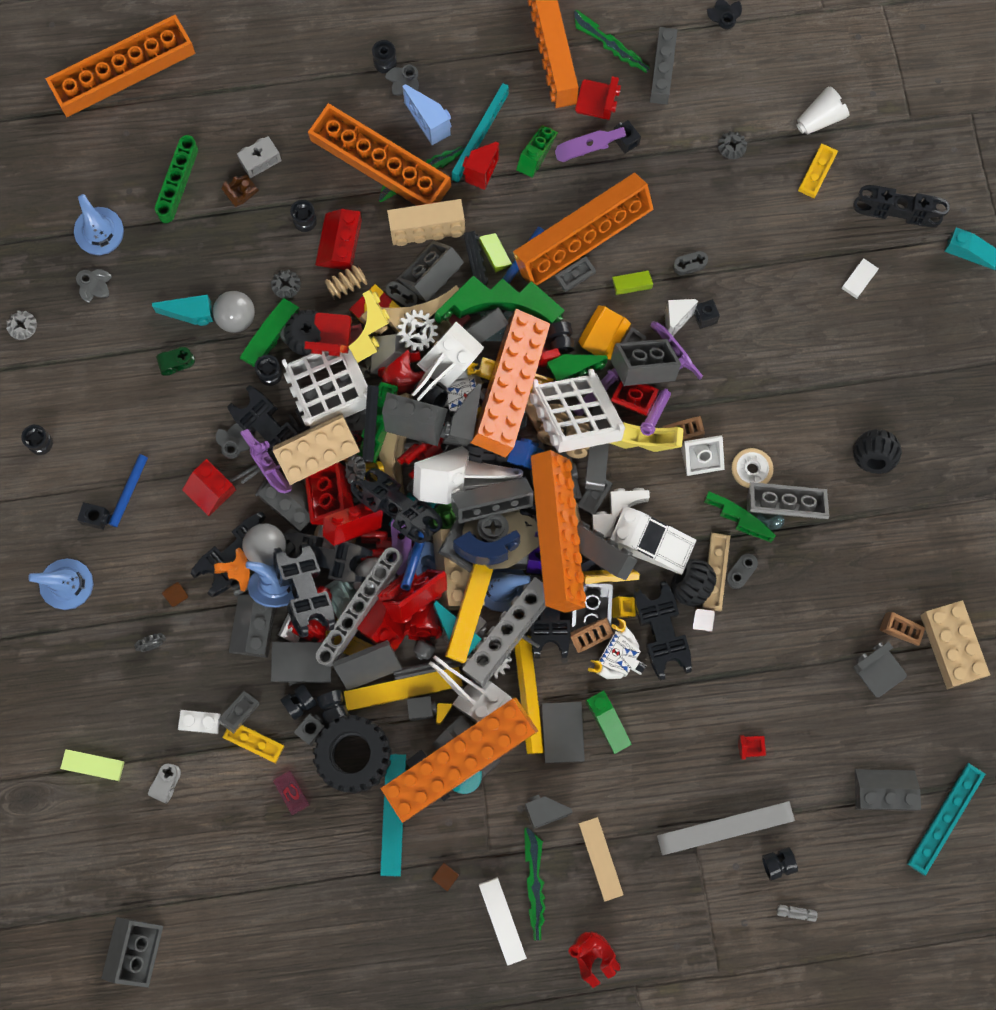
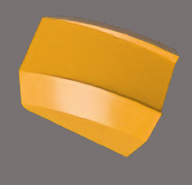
[578,305,631,360]

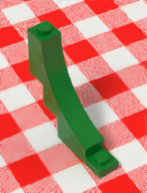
[434,276,565,324]

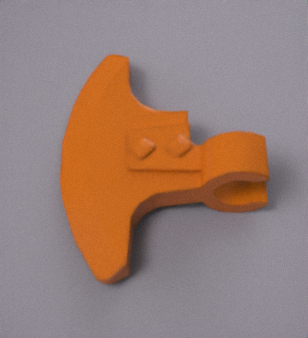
[214,548,250,592]

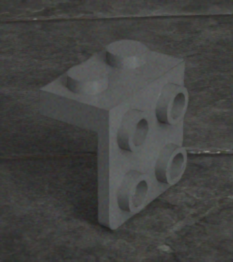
[853,642,907,698]

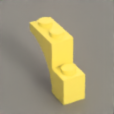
[348,290,390,363]
[610,422,683,452]

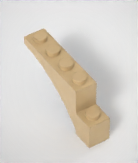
[359,286,459,337]
[378,393,413,495]

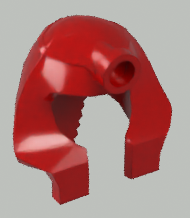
[377,350,432,395]
[568,931,621,988]

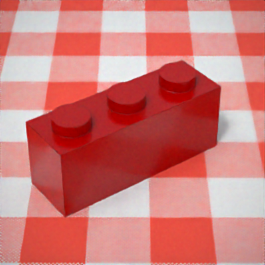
[323,502,383,546]

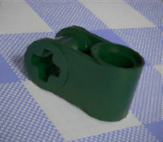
[156,347,195,376]

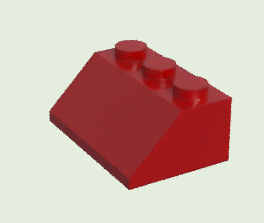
[315,209,362,271]
[305,462,354,525]
[382,569,447,624]

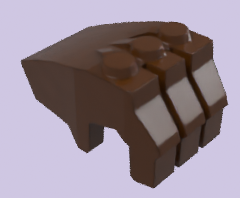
[221,175,259,207]

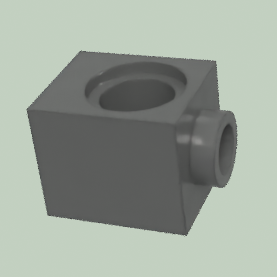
[407,696,437,721]
[294,714,325,746]

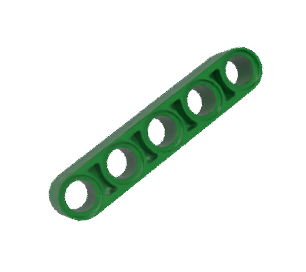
[155,135,198,223]

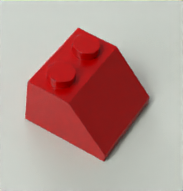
[463,142,499,190]
[611,381,659,416]
[182,459,236,516]

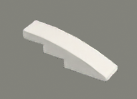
[479,877,527,966]

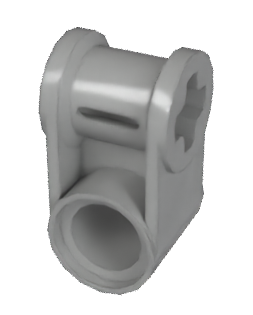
[148,764,181,804]

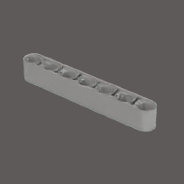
[316,547,403,667]
[657,801,795,855]

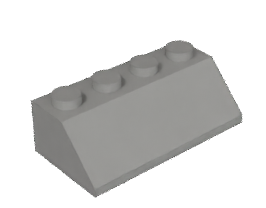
[747,482,829,519]

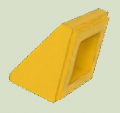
[612,596,636,618]
[436,703,453,725]

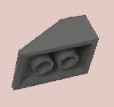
[440,384,482,448]
[572,582,613,640]

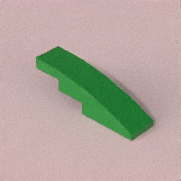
[240,298,299,367]
[357,382,398,463]
[704,491,776,542]

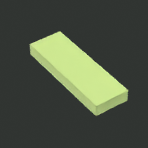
[60,749,124,781]

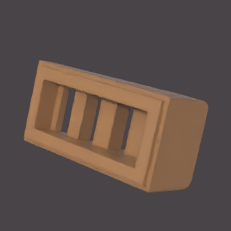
[662,416,705,442]
[880,612,925,646]
[570,617,614,653]

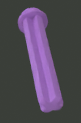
[573,368,620,416]
[640,388,671,436]

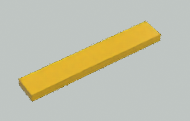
[445,563,493,663]
[515,636,544,754]
[344,667,463,711]

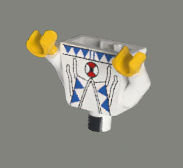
[444,363,481,421]
[588,618,646,679]

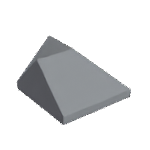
[370,334,412,375]

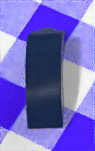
[453,530,520,565]

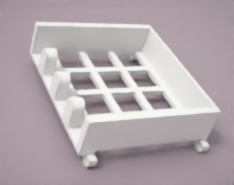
[282,349,368,428]
[530,369,625,453]

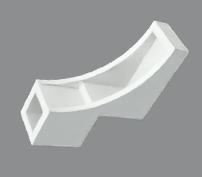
[592,488,650,540]

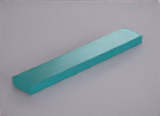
[452,83,509,183]
[380,754,406,877]
[907,763,986,876]

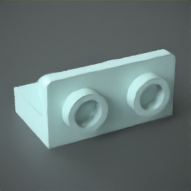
[325,580,364,619]

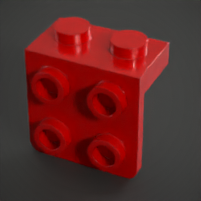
[575,76,621,120]
[304,313,352,357]

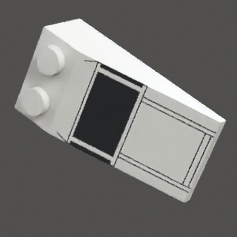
[610,506,696,575]

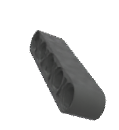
[465,307,509,344]
[585,406,610,491]

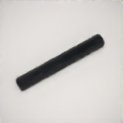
[362,385,379,462]

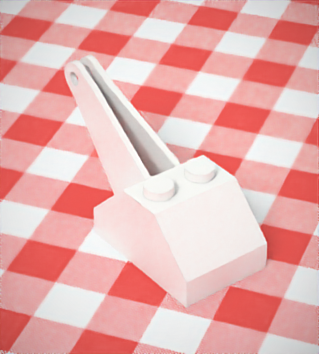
[411,322,484,401]
[413,446,523,504]
[429,656,512,723]

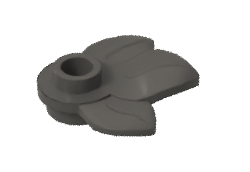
[385,64,419,96]
[76,269,112,303]
[216,423,254,459]

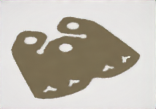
[462,510,539,569]

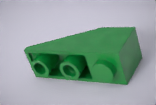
[516,125,558,178]
[547,354,608,382]

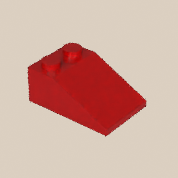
[357,581,405,652]

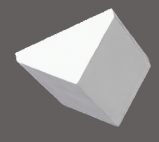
[665,299,698,336]
[681,435,725,476]

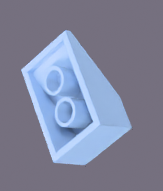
[402,84,452,145]

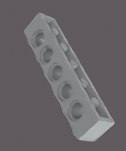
[462,577,547,688]

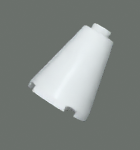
[796,86,849,135]

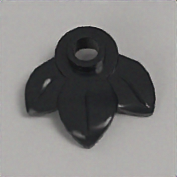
[707,0,742,29]

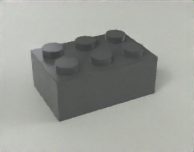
[611,339,681,386]

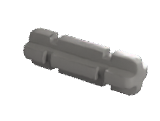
[777,905,817,922]

